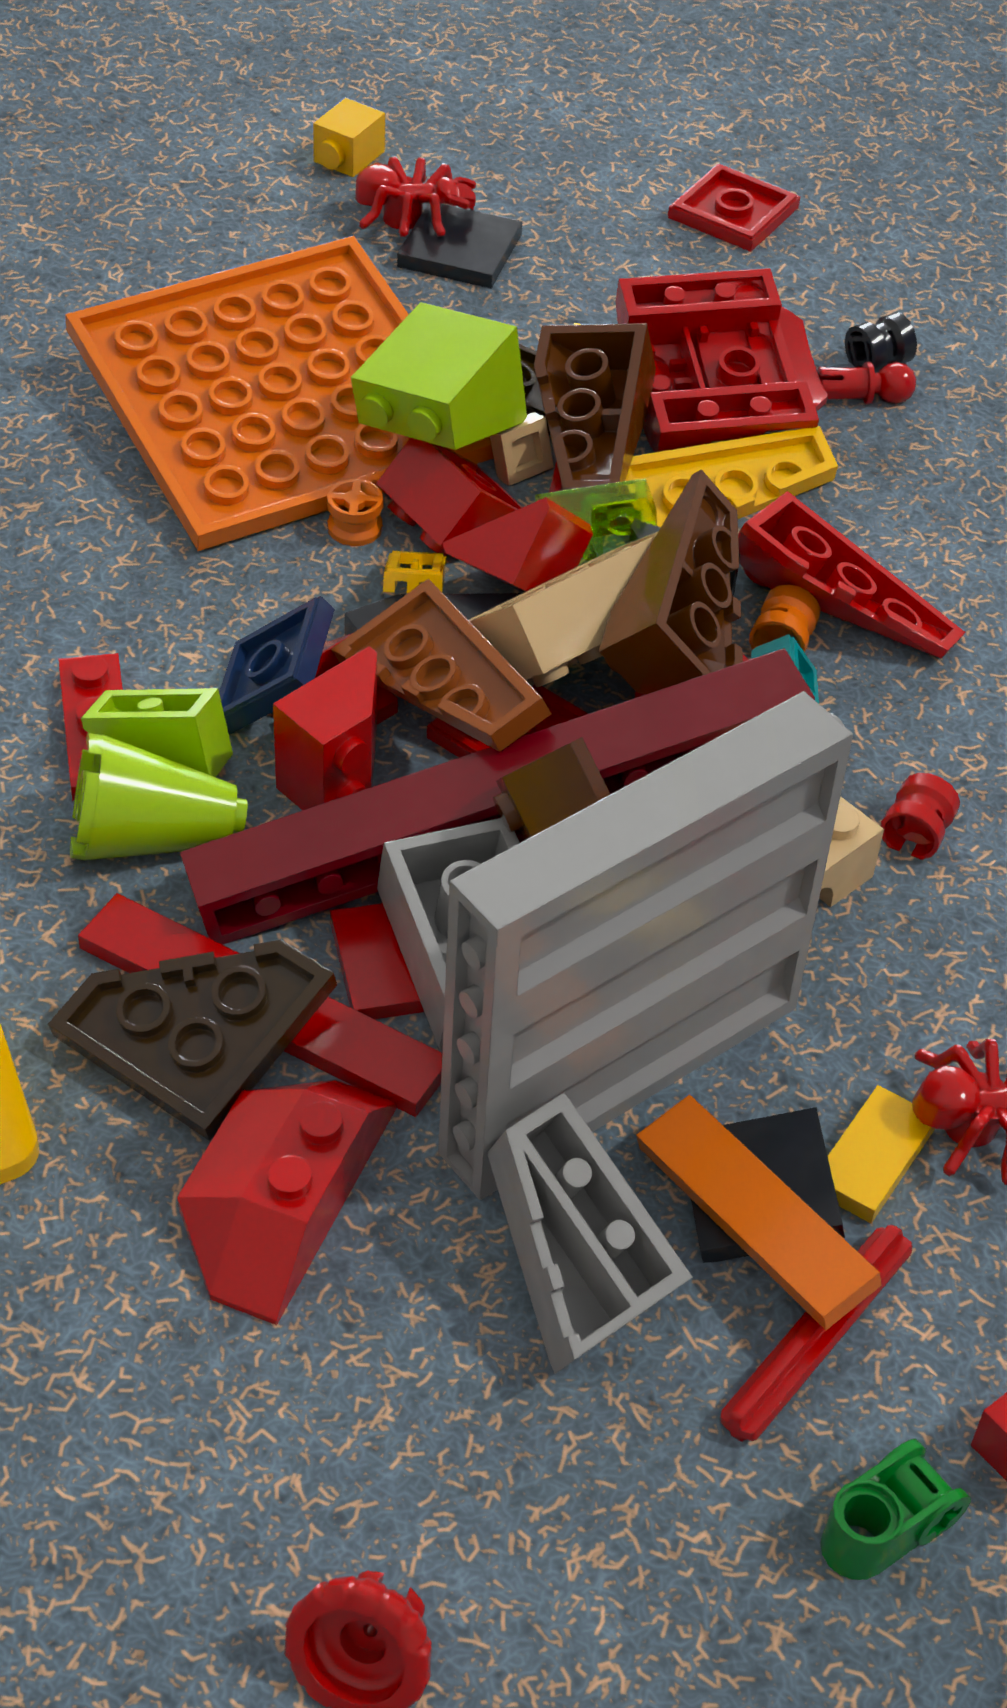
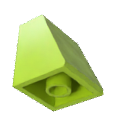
[351,302,527,450]

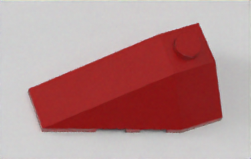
[738,491,966,659]

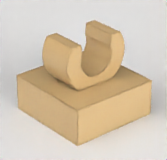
[490,412,554,486]

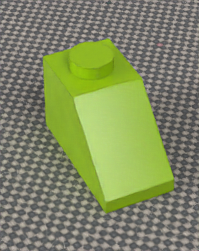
[81,688,233,777]

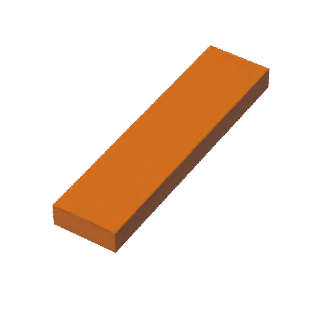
[636,1094,882,1330]

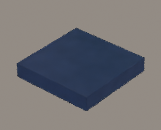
[219,596,335,735]

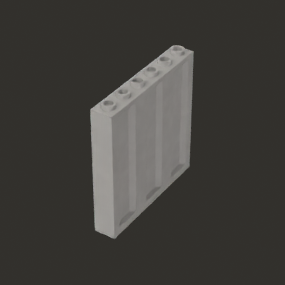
[438,691,853,1200]

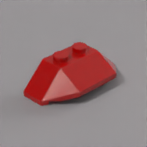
[177,1080,397,1325]

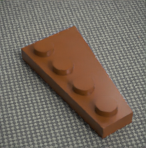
[331,578,551,752]

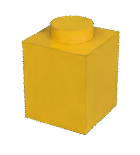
[313,98,385,177]

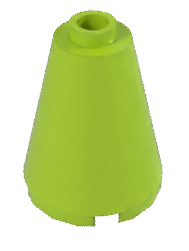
[70,733,248,860]

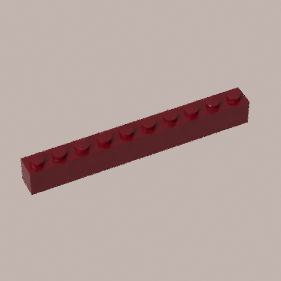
[180,648,815,945]

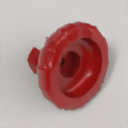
[284,1570,432,1708]

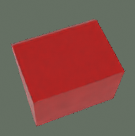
[442,497,593,592]

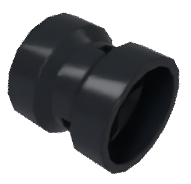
[844,312,917,373]

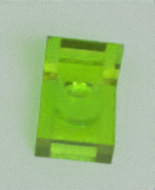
[535,478,657,561]

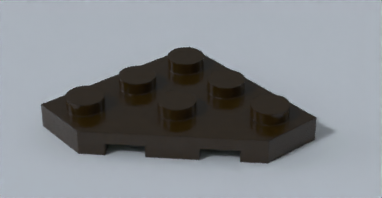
[47,939,337,1141]

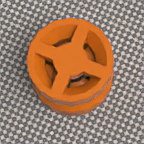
[327,479,383,546]

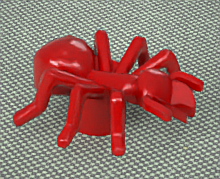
[355,156,476,237]
[912,1039,1007,1185]

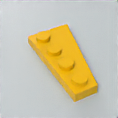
[621,426,838,527]

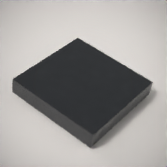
[397,203,522,289]
[691,1107,845,1263]

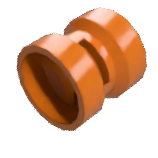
[749,585,821,653]

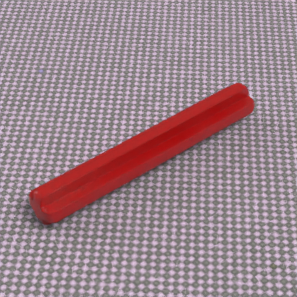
[720,1224,913,1442]

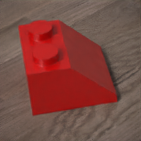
[376,438,523,557]
[273,646,377,810]

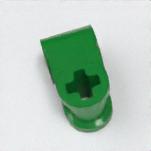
[820,1439,971,1580]

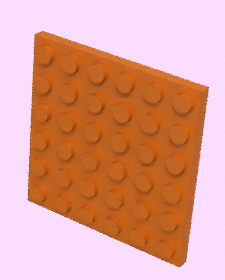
[65,236,494,551]

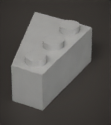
[487,1092,692,1374]

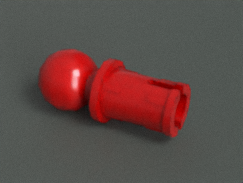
[817,362,917,404]

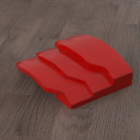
[615,268,828,452]

